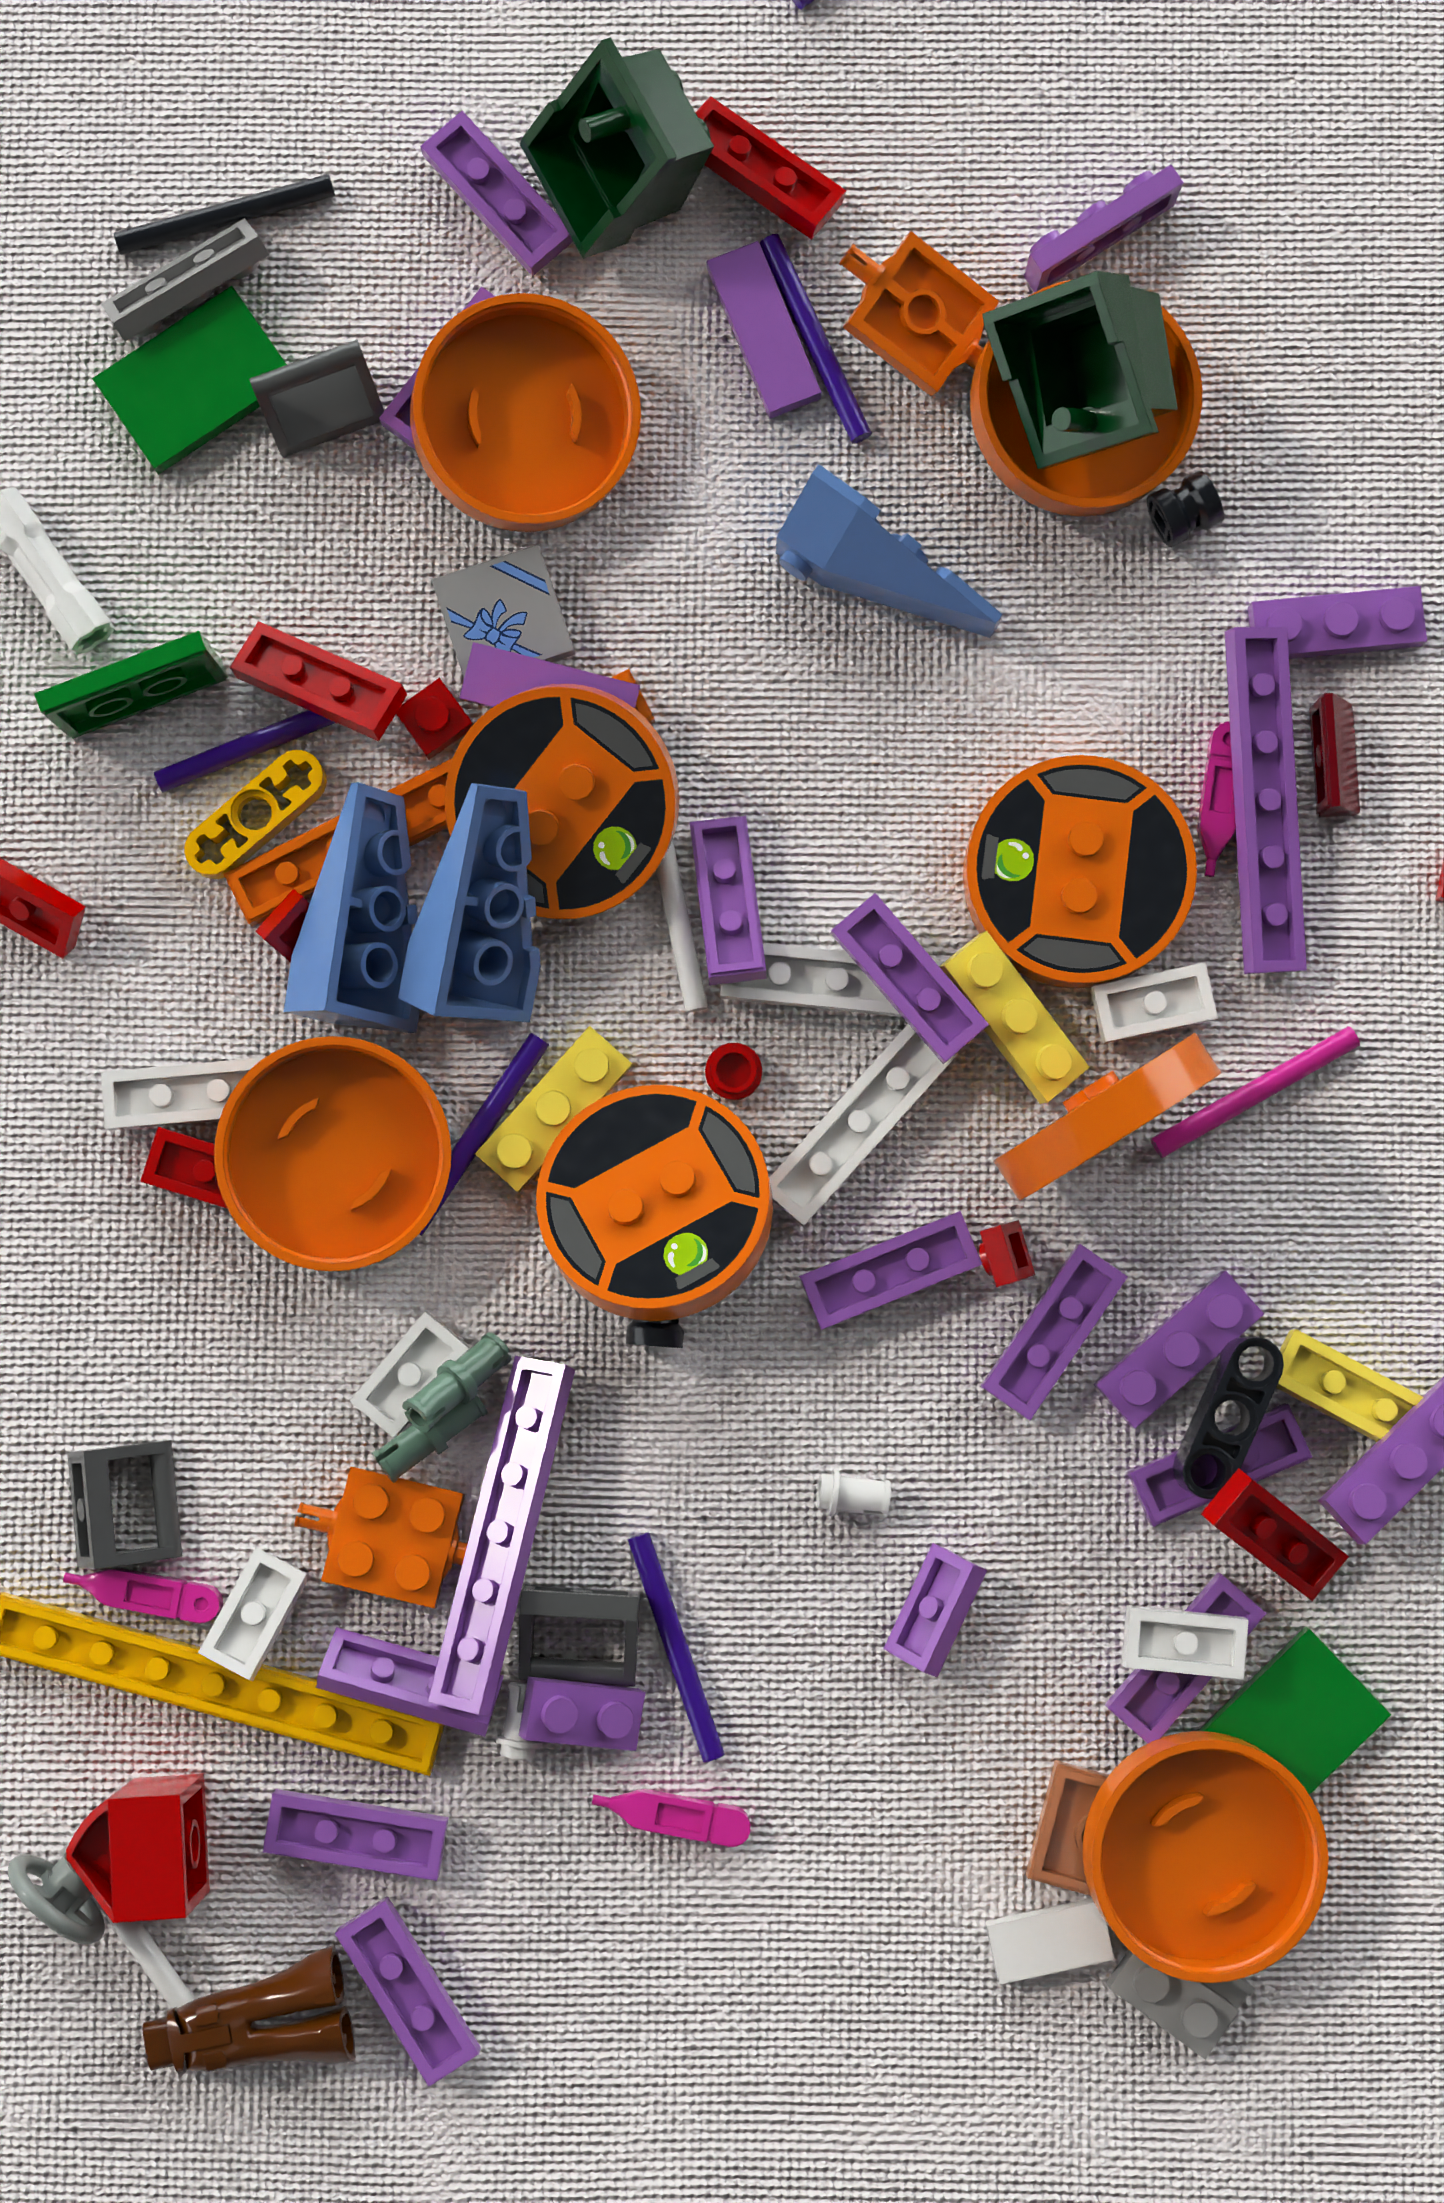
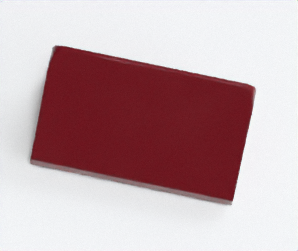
[1309,693,1360,818]

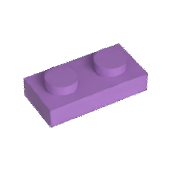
[883,1543,987,1677]
[519,1676,646,1751]

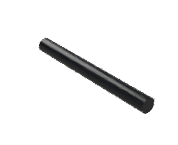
[114,174,335,255]

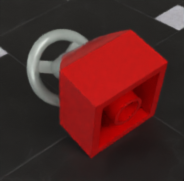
[8,1773,210,1944]

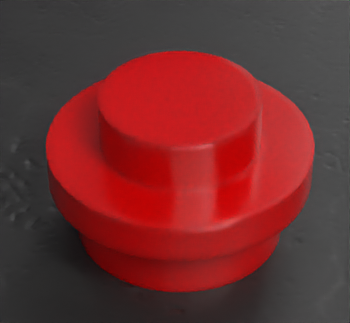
[705,1043,763,1100]

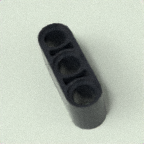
[1173,1336,1284,1499]

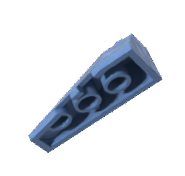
[776,465,1003,638]
[283,782,420,1033]
[398,783,541,1022]

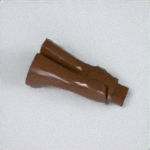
[142,1945,356,2074]

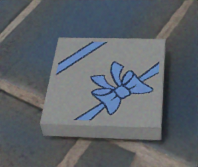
[431,544,576,677]

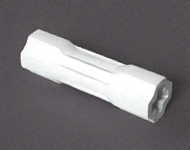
[0,487,115,655]

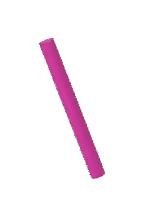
[1150,1026,1360,1158]

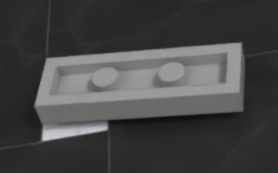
[101,218,269,342]

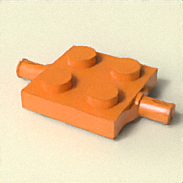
[839,231,1000,396]
[295,1466,468,1609]

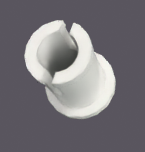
[816,1469,891,1518]
[496,1682,543,1760]

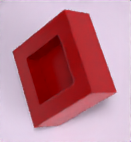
[396,677,473,760]
[255,889,310,963]
[979,1220,1035,1287]

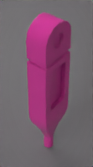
[1197,722,1236,877]
[63,1568,223,1623]
[592,1789,751,1847]

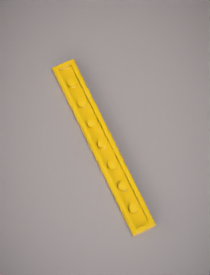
[0,1592,445,1776]

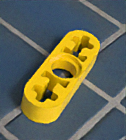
[184,750,327,879]

